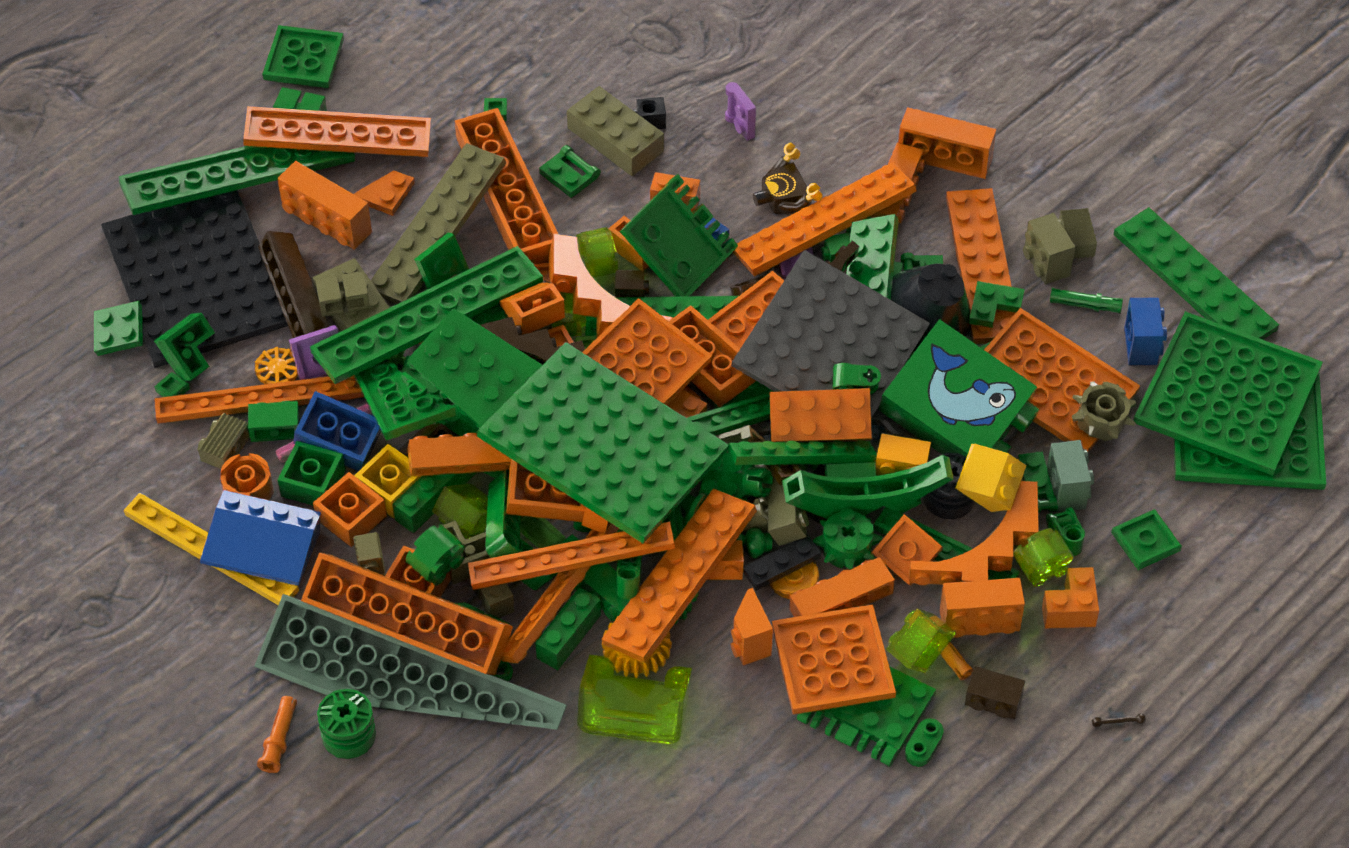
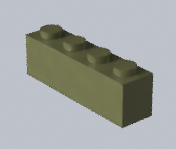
[768,464,809,546]

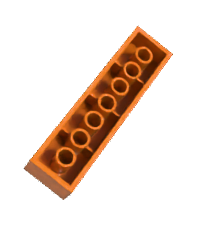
[455,108,558,264]
[301,552,513,675]

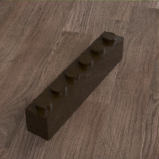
[258,231,329,338]

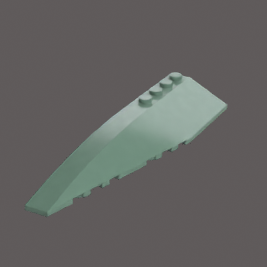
[254,594,567,730]

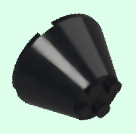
[891,264,971,352]

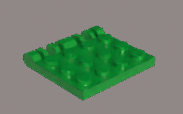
[620,174,738,297]
[797,666,936,767]

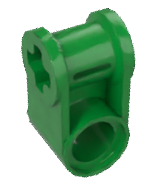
[833,363,881,395]
[1046,507,1085,557]

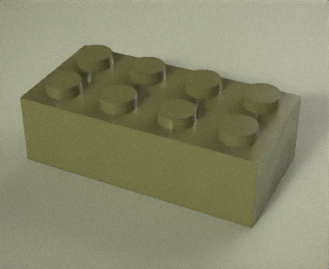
[567,86,664,176]
[313,258,389,332]

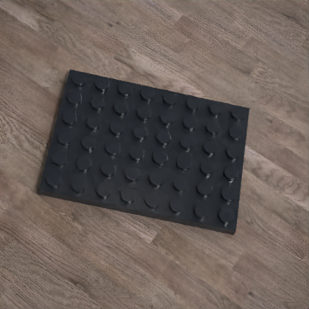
[101,190,288,368]

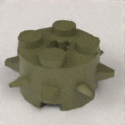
[1072,381,1136,441]

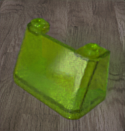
[577,654,692,744]

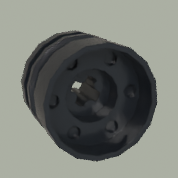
[923,453,975,520]

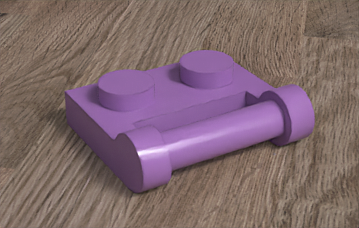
[725,82,756,141]

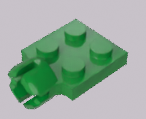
[699,453,773,501]

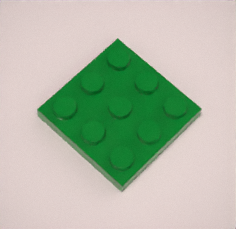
[262,25,344,88]

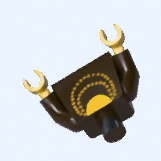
[753,143,823,214]

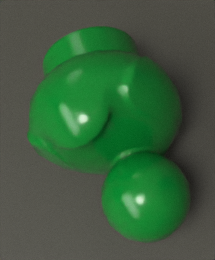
[736,527,772,559]

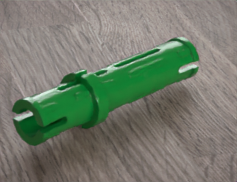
[1050,288,1123,314]

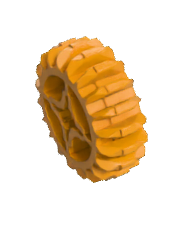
[602,616,672,679]

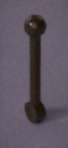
[1091,713,1146,727]

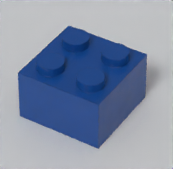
[1124,298,1167,365]

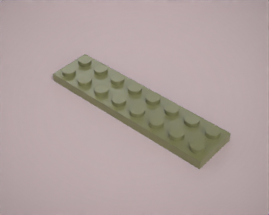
[371,143,506,304]

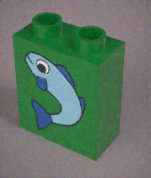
[878,319,1040,457]

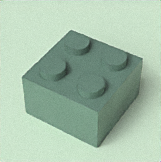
[1047,440,1094,512]

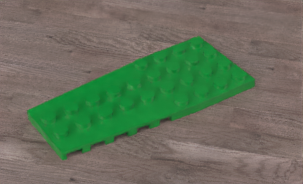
[407,309,542,429]

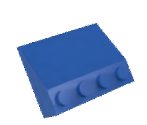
[200,490,321,586]

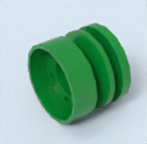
[317,689,376,759]

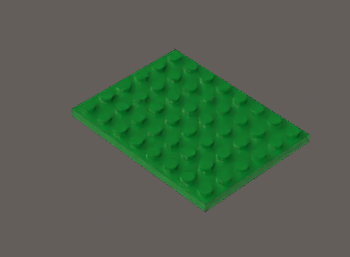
[477,342,729,543]

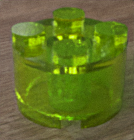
[576,227,618,278]
[1013,528,1073,587]

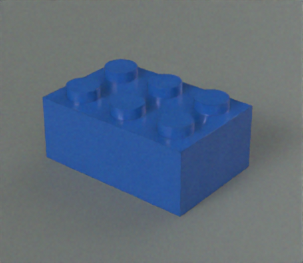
[294,391,381,471]

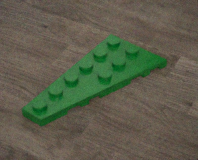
[353,360,456,441]

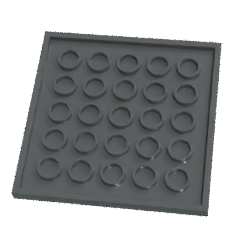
[731,250,930,419]

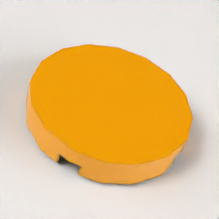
[770,562,819,599]

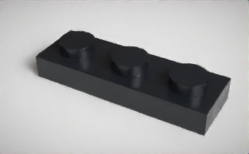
[743,535,821,591]

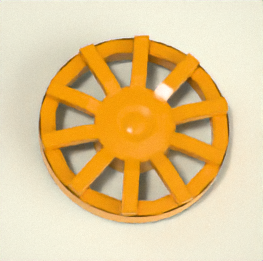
[255,347,298,384]

